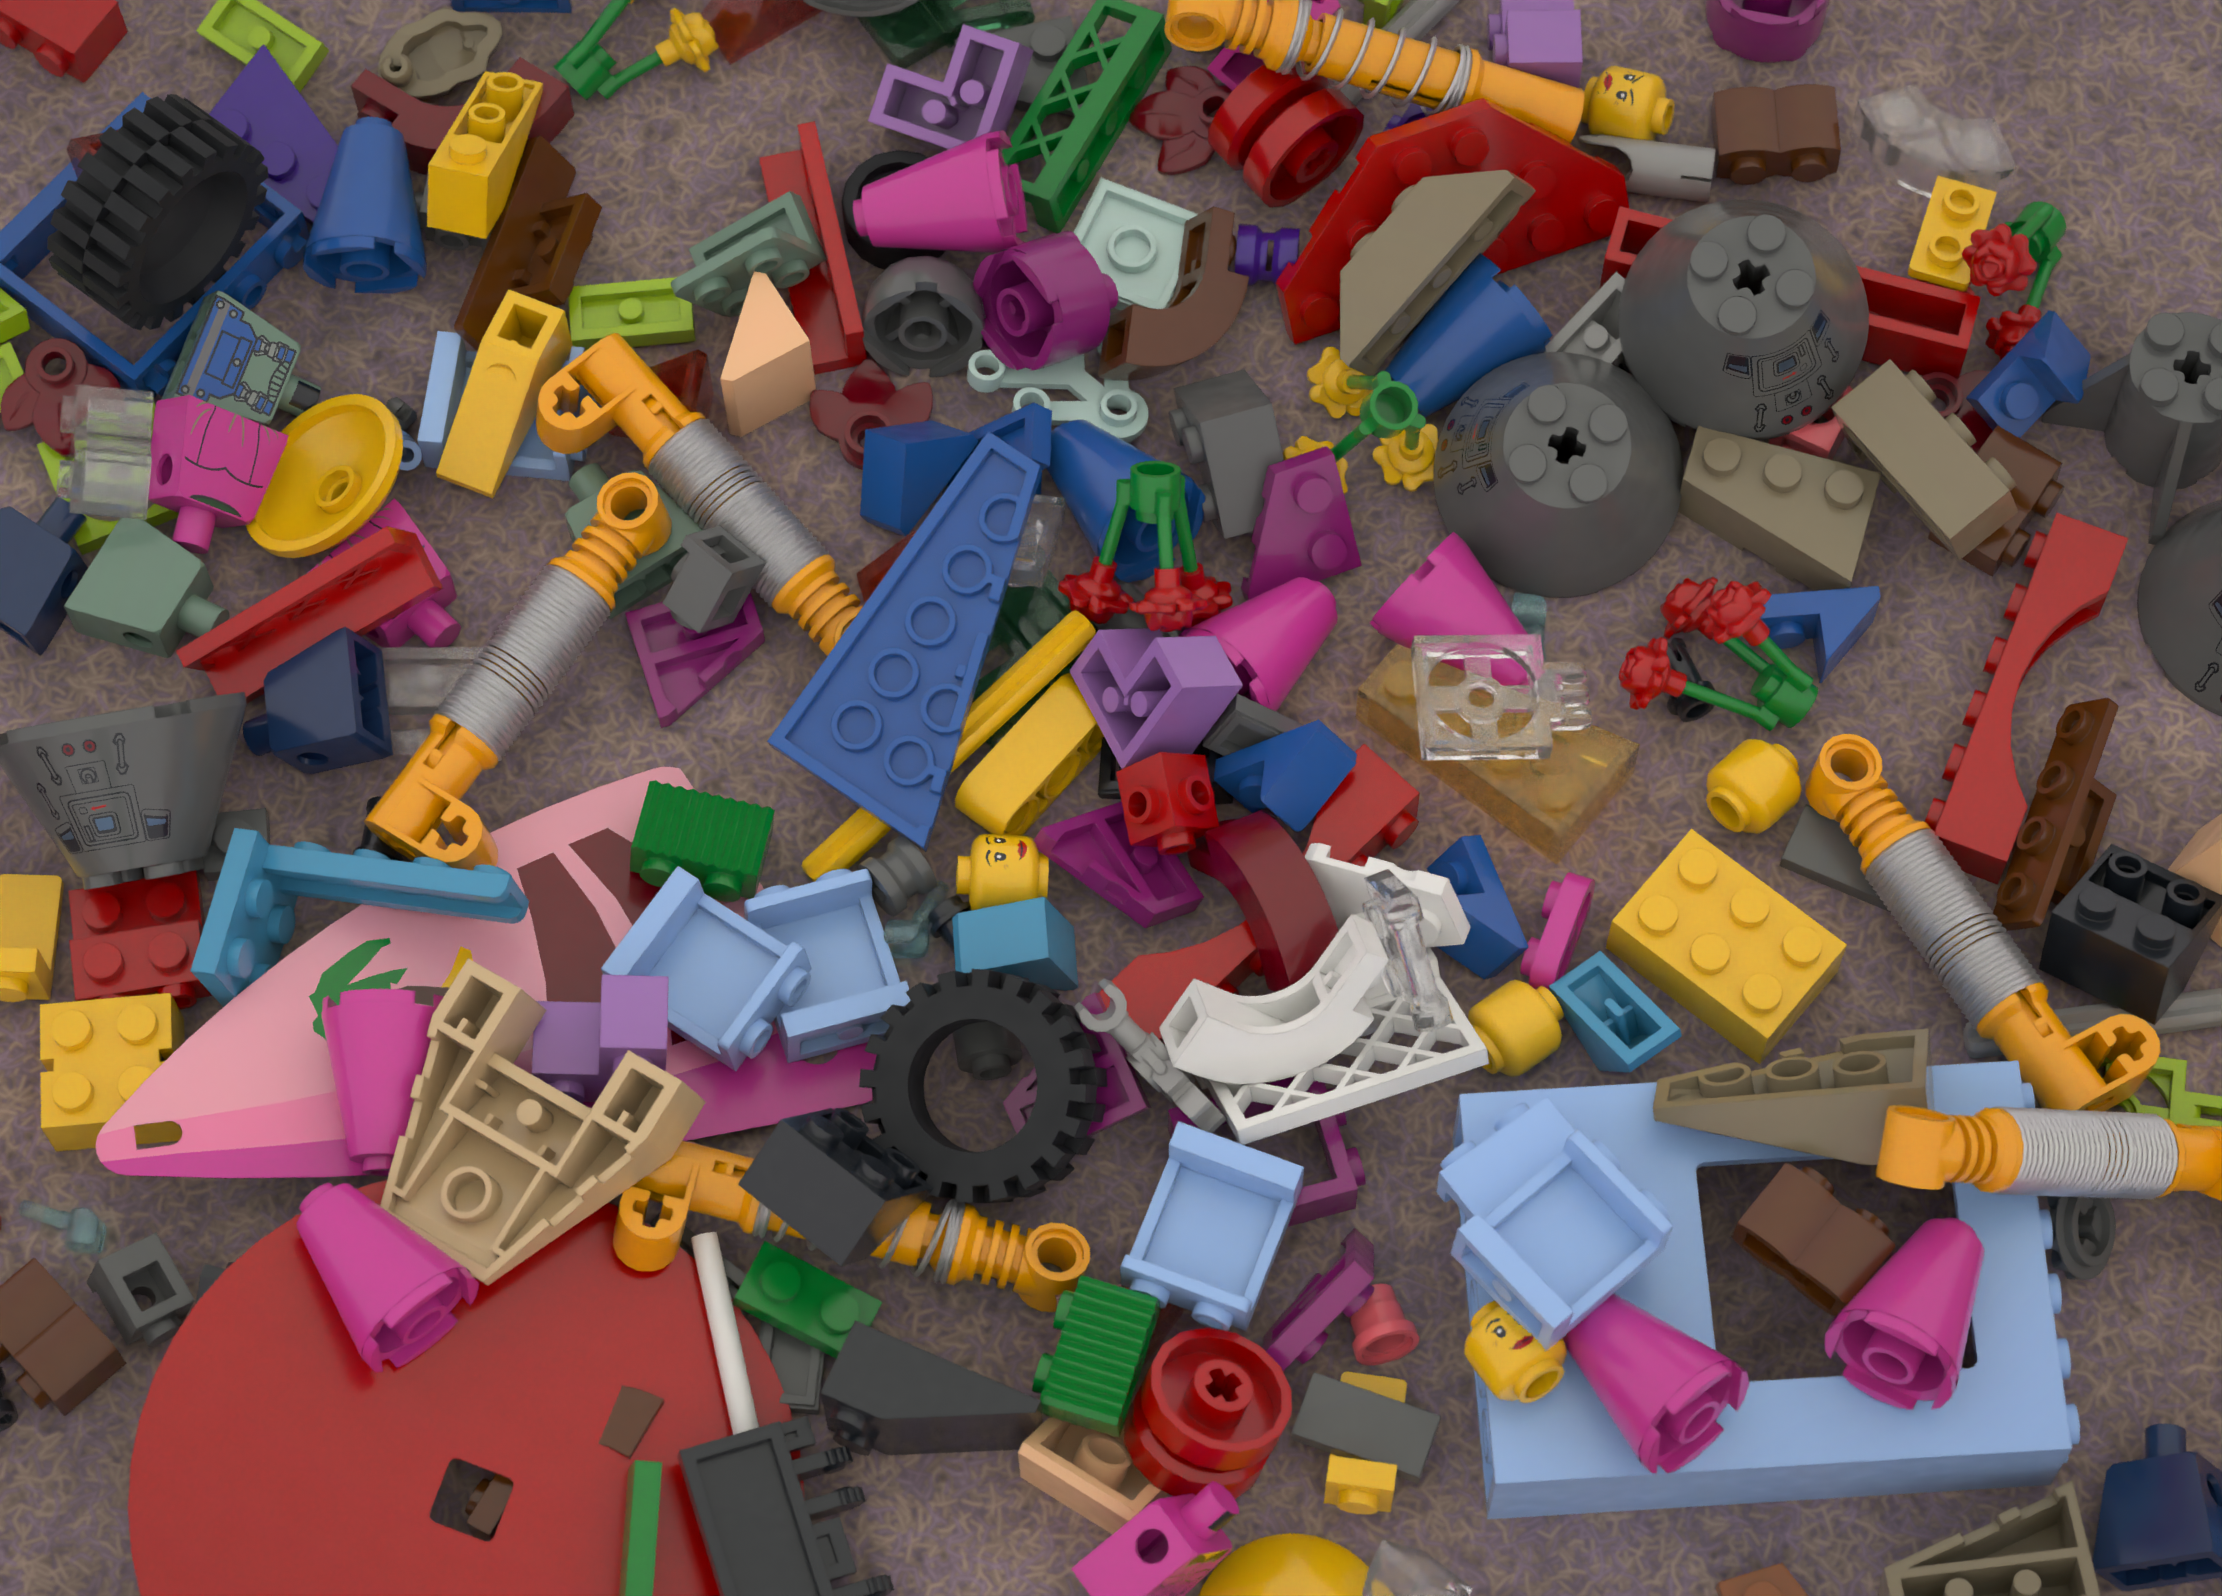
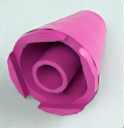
[853,130,1028,253]
[1369,532,1545,704]
[1178,577,1338,712]
[321,989,444,1176]
[297,1183,479,1373]
[1825,1218,1985,1410]
[1562,1293,1749,1474]

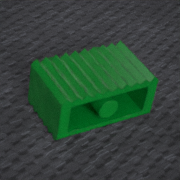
[630,780,775,902]
[1032,1275,1161,1437]

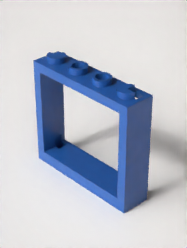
[0,92,310,404]

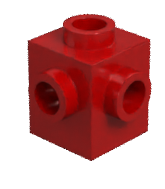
[1116,752,1219,855]

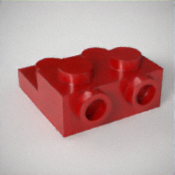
[68,870,213,1010]

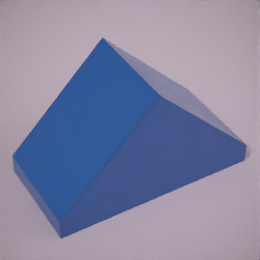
[860,420,978,537]

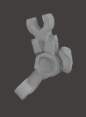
[1073,978,1227,1133]

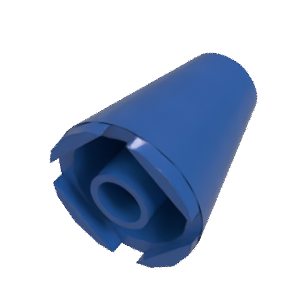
[303,117,427,294]
[1384,253,1553,418]
[1047,419,1206,582]

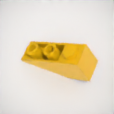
[427,71,543,239]
[436,289,573,499]

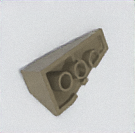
[1653,1028,1935,1165]

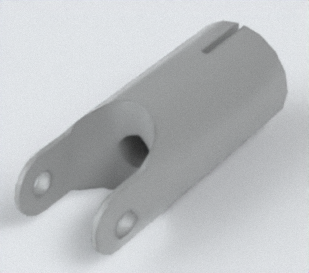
[1579,134,1716,202]

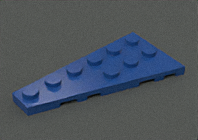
[767,431,1042,852]

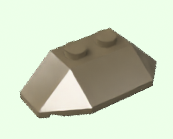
[1340,170,1536,376]

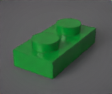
[732,1240,882,1359]

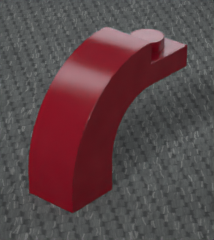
[351,57,574,175]
[1187,810,1339,992]

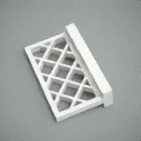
[1194,947,1489,1145]

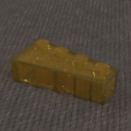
[1355,644,1640,864]

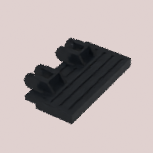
[677,1416,894,1596]

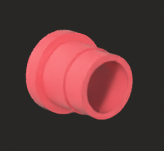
[1350,1284,1420,1366]

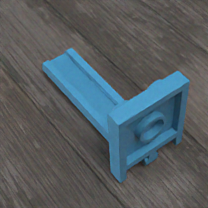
[191,828,530,1007]

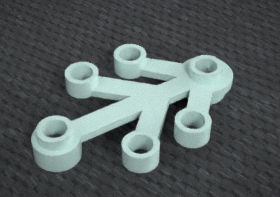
[967,281,1148,443]

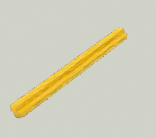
[801,610,1096,882]

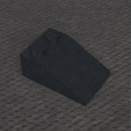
[820,1321,1043,1456]

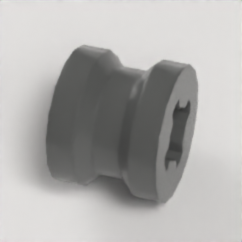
[857,835,937,917]

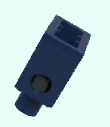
[0,497,88,656]
[243,626,393,774]
[2092,1424,2222,1591]

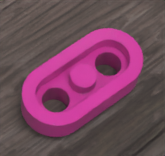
[1520,872,1595,991]

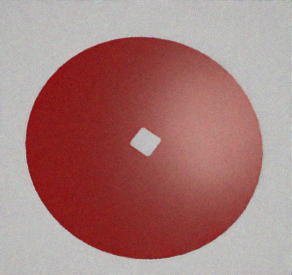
[128,1180,805,1596]

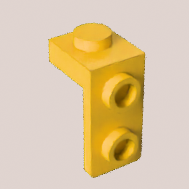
[1907,175,1997,291]
[0,874,64,1002]
[1324,1372,1407,1515]

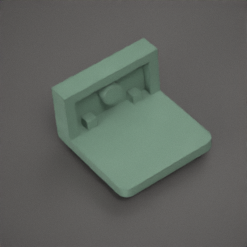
[670,191,827,317]

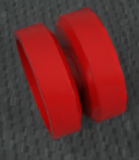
[1208,61,1364,208]
[1124,1327,1292,1499]

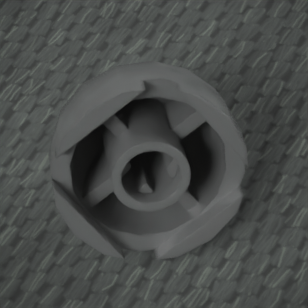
[862,256,985,377]

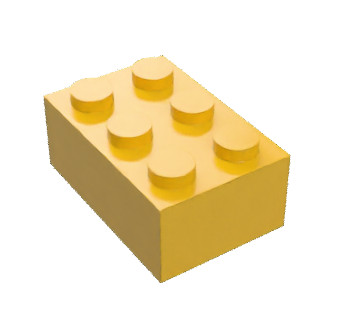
[1606,829,1847,1065]

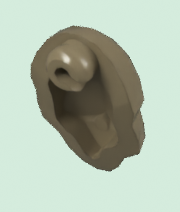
[377,7,503,101]

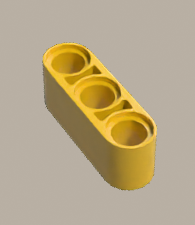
[955,673,1104,835]

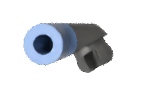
[386,397,422,471]

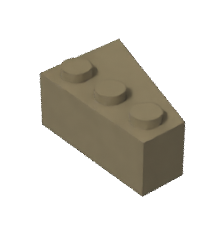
[1831,359,2019,560]
[1678,425,1881,591]
[1878,1480,2100,1596]

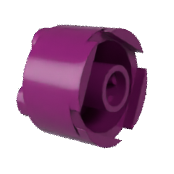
[1706,0,1829,62]
[973,230,1118,371]

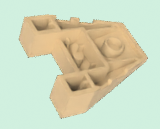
[380,958,706,1285]

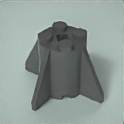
[2041,312,2222,545]

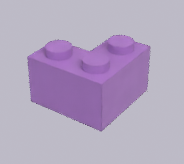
[1487,0,1583,88]
[868,24,1034,149]
[1070,628,1243,769]
[532,975,669,1103]

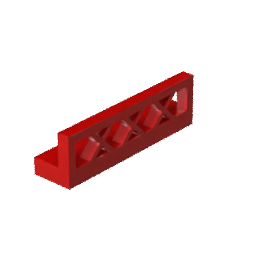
[759,121,867,375]
[176,526,443,704]

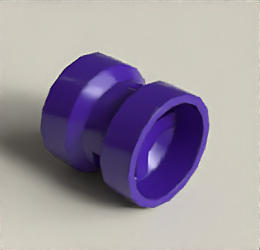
[1235,224,1300,288]

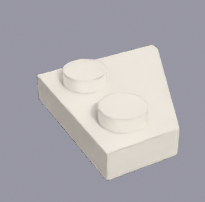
[1305,843,1471,951]

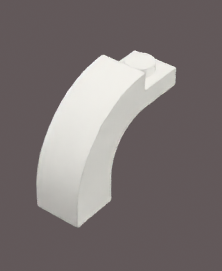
[1159,914,1389,1084]

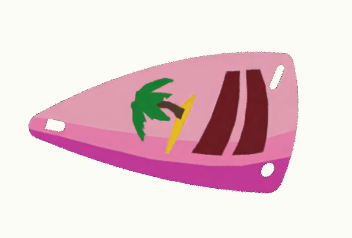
[96,767,877,1178]

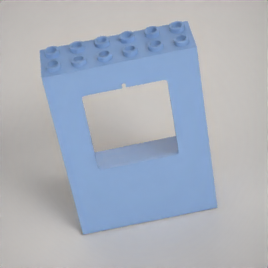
[1452,1061,2080,1519]

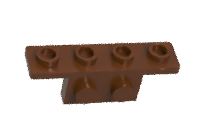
[454,136,602,352]
[1993,698,2118,931]

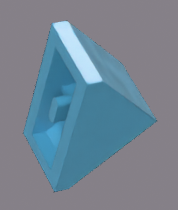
[952,897,1078,991]
[1549,951,1682,1073]

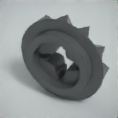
[2047,1196,2116,1280]

